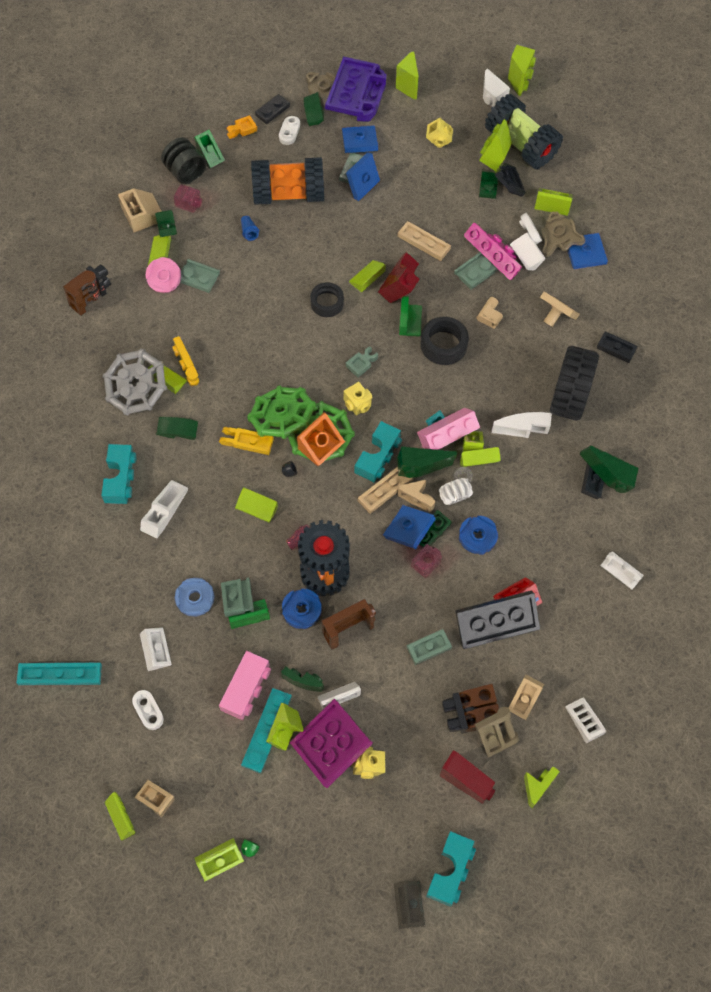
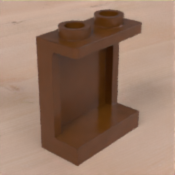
[322,599,376,650]

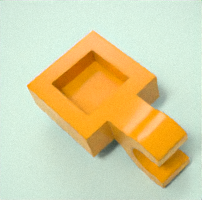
[227,115,257,139]

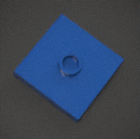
[342,125,378,153]
[346,152,380,201]
[567,233,608,269]
[383,505,436,549]

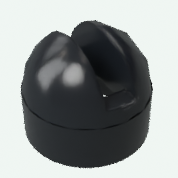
[282,461,297,477]

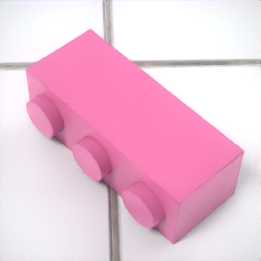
[417,408,480,450]
[219,651,271,720]

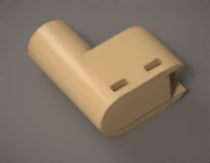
[477,297,503,329]

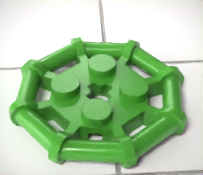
[247,385,316,439]
[286,401,355,461]

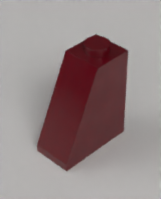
[440,750,496,804]

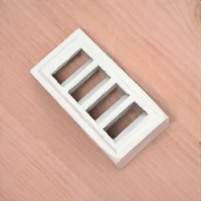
[565,697,606,743]

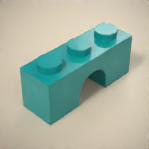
[354,421,402,483]
[101,444,137,504]
[426,831,476,907]

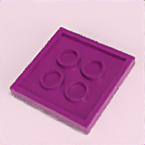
[290,699,373,788]

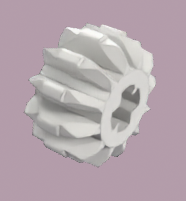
[439,478,473,505]

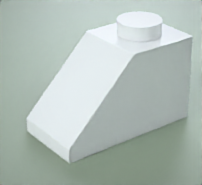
[483,69,510,106]

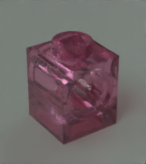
[174,184,202,213]
[411,544,442,579]

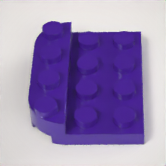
[325,56,386,122]

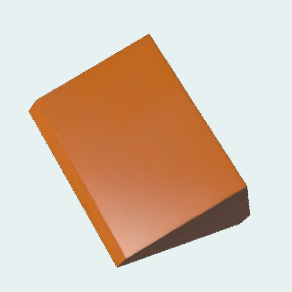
[297,413,345,466]

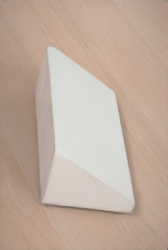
[510,233,546,270]
[140,628,172,671]
[318,682,361,709]

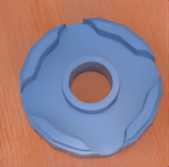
[175,578,215,617]

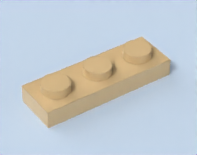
[398,221,451,261]
[358,467,413,514]

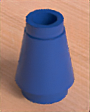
[241,215,259,241]

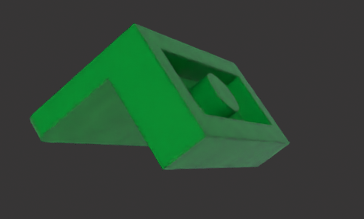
[399,296,422,337]
[228,599,270,629]

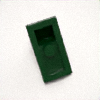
[479,169,498,199]
[155,210,177,237]

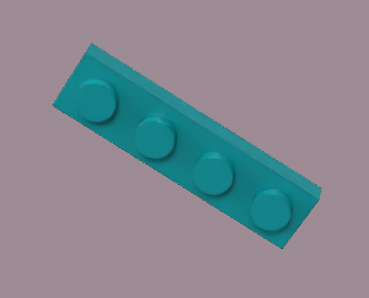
[16,663,102,685]
[241,688,292,773]

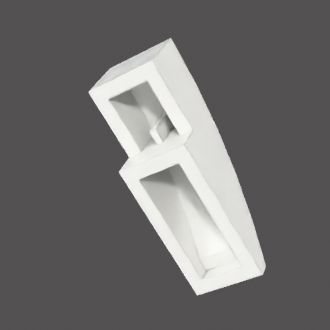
[492,412,552,438]
[140,480,188,538]

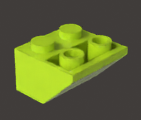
[508,45,536,96]
[479,119,512,171]

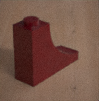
[378,252,420,303]

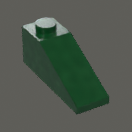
[580,445,639,493]
[397,447,457,478]

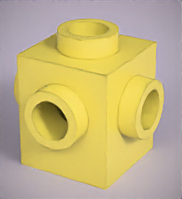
[426,118,453,148]
[344,382,372,416]
[351,747,385,779]

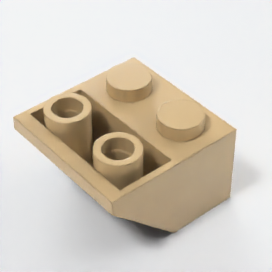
[118,189,162,232]

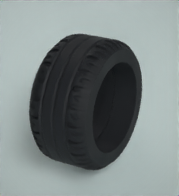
[420,316,469,365]

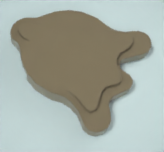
[306,72,336,108]
[542,212,585,257]

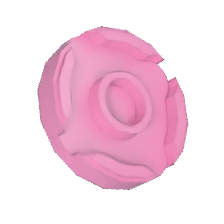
[145,257,181,293]

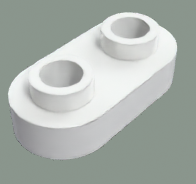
[279,116,300,145]
[519,213,542,244]
[132,690,164,730]

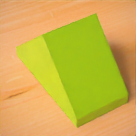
[462,431,484,452]

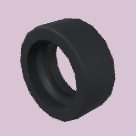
[310,282,344,318]

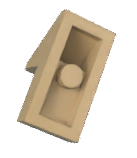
[398,480,435,514]
[509,675,544,720]
[135,780,175,817]

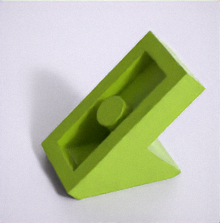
[266,703,303,751]
[524,766,560,808]

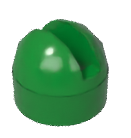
[241,839,260,857]

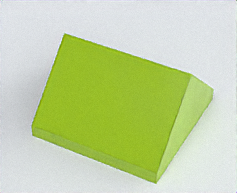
[396,52,419,99]
[534,188,572,216]

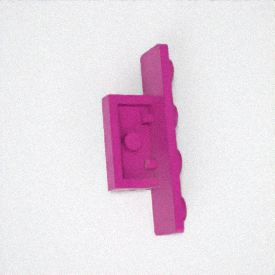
[464,223,522,280]

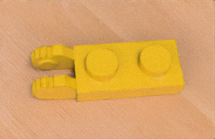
[172,336,199,386]
[219,427,274,455]

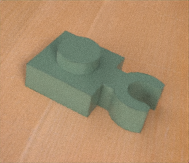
[346,347,378,378]

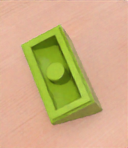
[148,235,171,265]
[349,260,386,292]
[148,365,187,394]
[460,447,501,467]
[235,487,278,523]
[105,792,135,840]
[194,838,244,881]

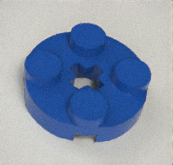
[459,516,498,555]
[282,589,322,629]

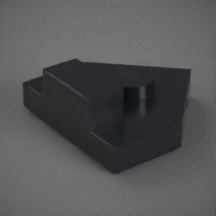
[495,163,526,197]

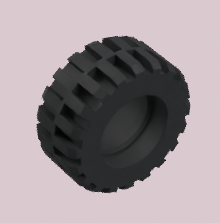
[549,345,599,421]

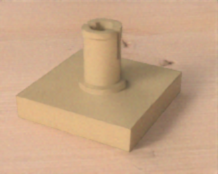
[540,292,580,327]

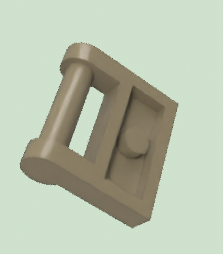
[475,707,519,758]

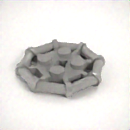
[102,348,167,415]

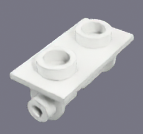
[600,552,644,590]

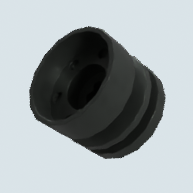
[161,137,207,184]

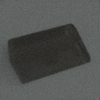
[394,881,425,929]

